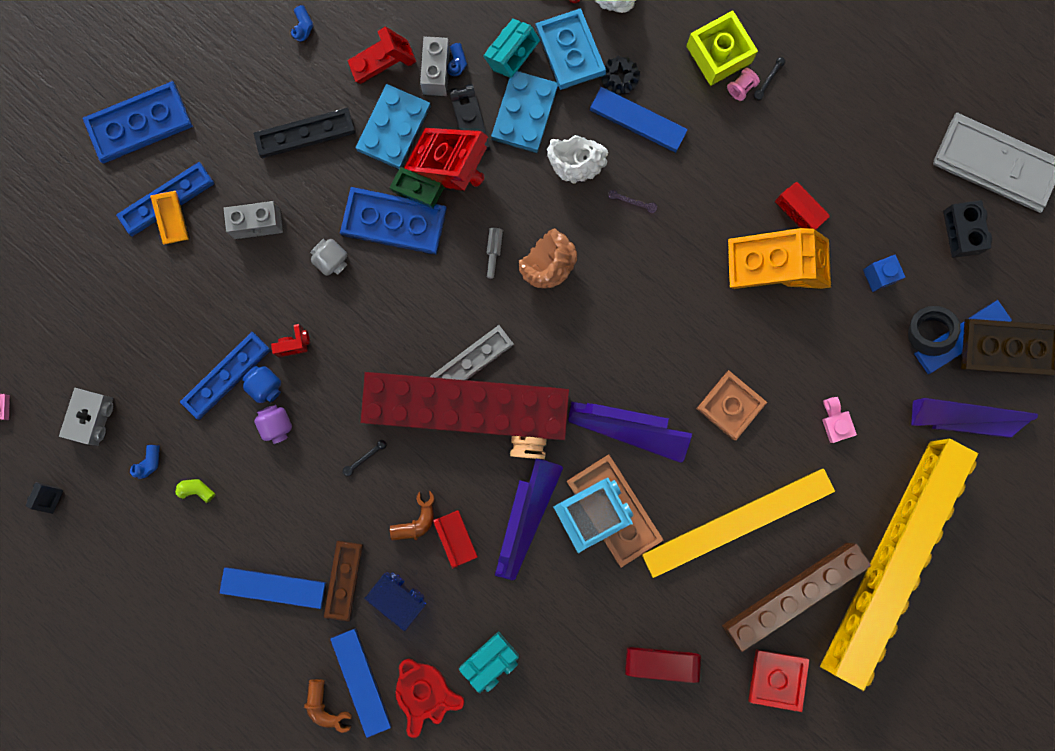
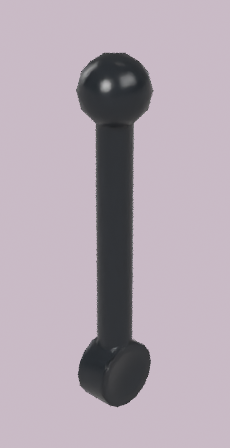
[753,57,785,101]
[343,440,387,476]

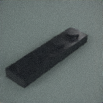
[254,108,356,158]

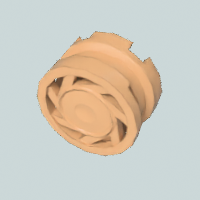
[510,436,547,459]

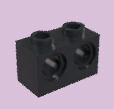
[943,200,992,258]

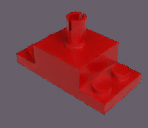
[404,128,488,191]

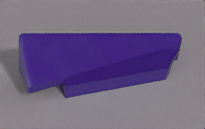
[911,398,1038,438]
[568,402,692,463]
[495,458,563,580]

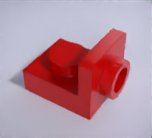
[271,324,310,358]

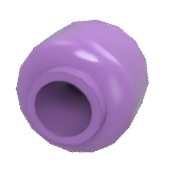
[254,404,292,444]

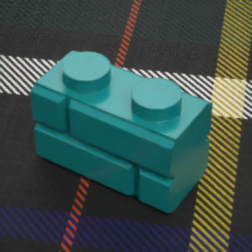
[483,19,540,78]
[459,631,519,694]

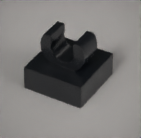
[25,482,63,514]

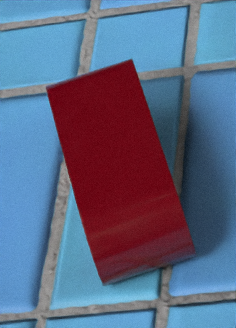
[625,647,701,683]

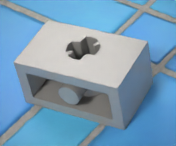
[420,37,450,96]
[224,201,283,239]
[59,387,113,446]

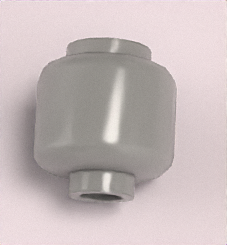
[310,238,348,276]

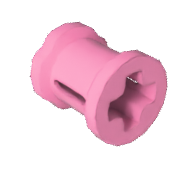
[727,68,760,101]

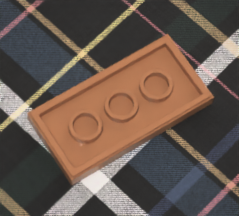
[566,454,664,568]

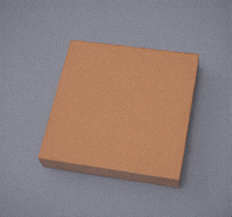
[696,370,767,441]

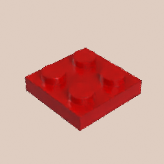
[748,649,809,712]

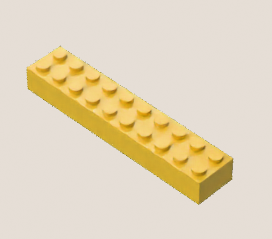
[820,439,978,691]

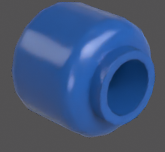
[243,366,281,403]

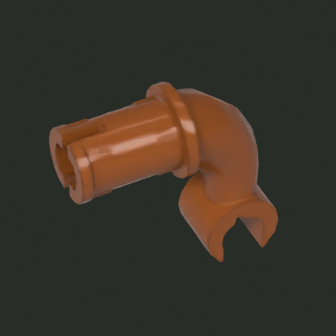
[390,491,435,540]
[304,679,352,733]

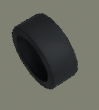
[908,306,961,356]

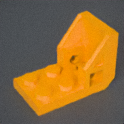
[728,228,831,289]

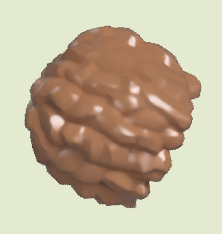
[519,228,577,288]

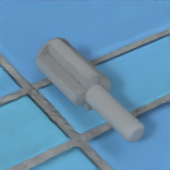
[487,228,504,279]

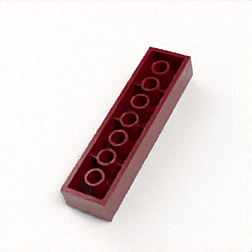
[361,372,569,440]

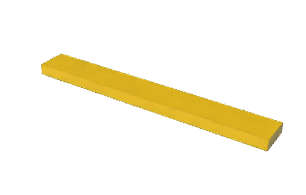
[642,469,835,578]

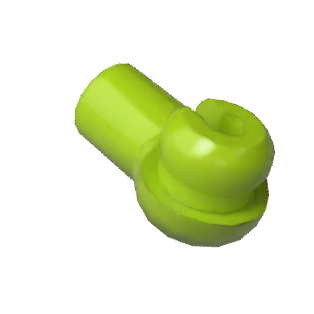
[175,479,215,503]

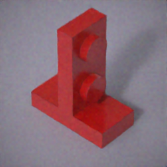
[347,26,417,84]

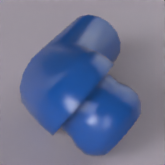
[291,5,313,41]
[447,43,467,77]
[130,445,160,479]

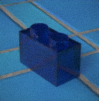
[364,572,426,631]

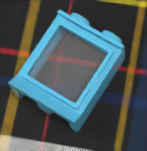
[553,478,634,553]

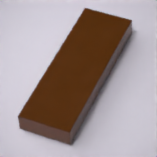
[324,540,363,622]

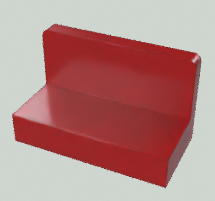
[775,182,830,230]
[433,510,478,568]

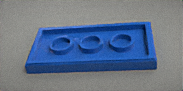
[83,81,193,164]
[340,187,447,255]

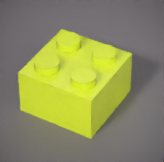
[686,11,758,86]

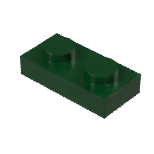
[390,167,445,209]

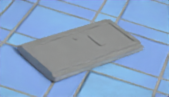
[933,113,1055,213]

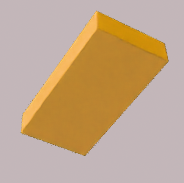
[150,191,189,245]

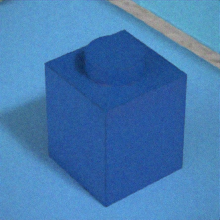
[863,254,905,292]

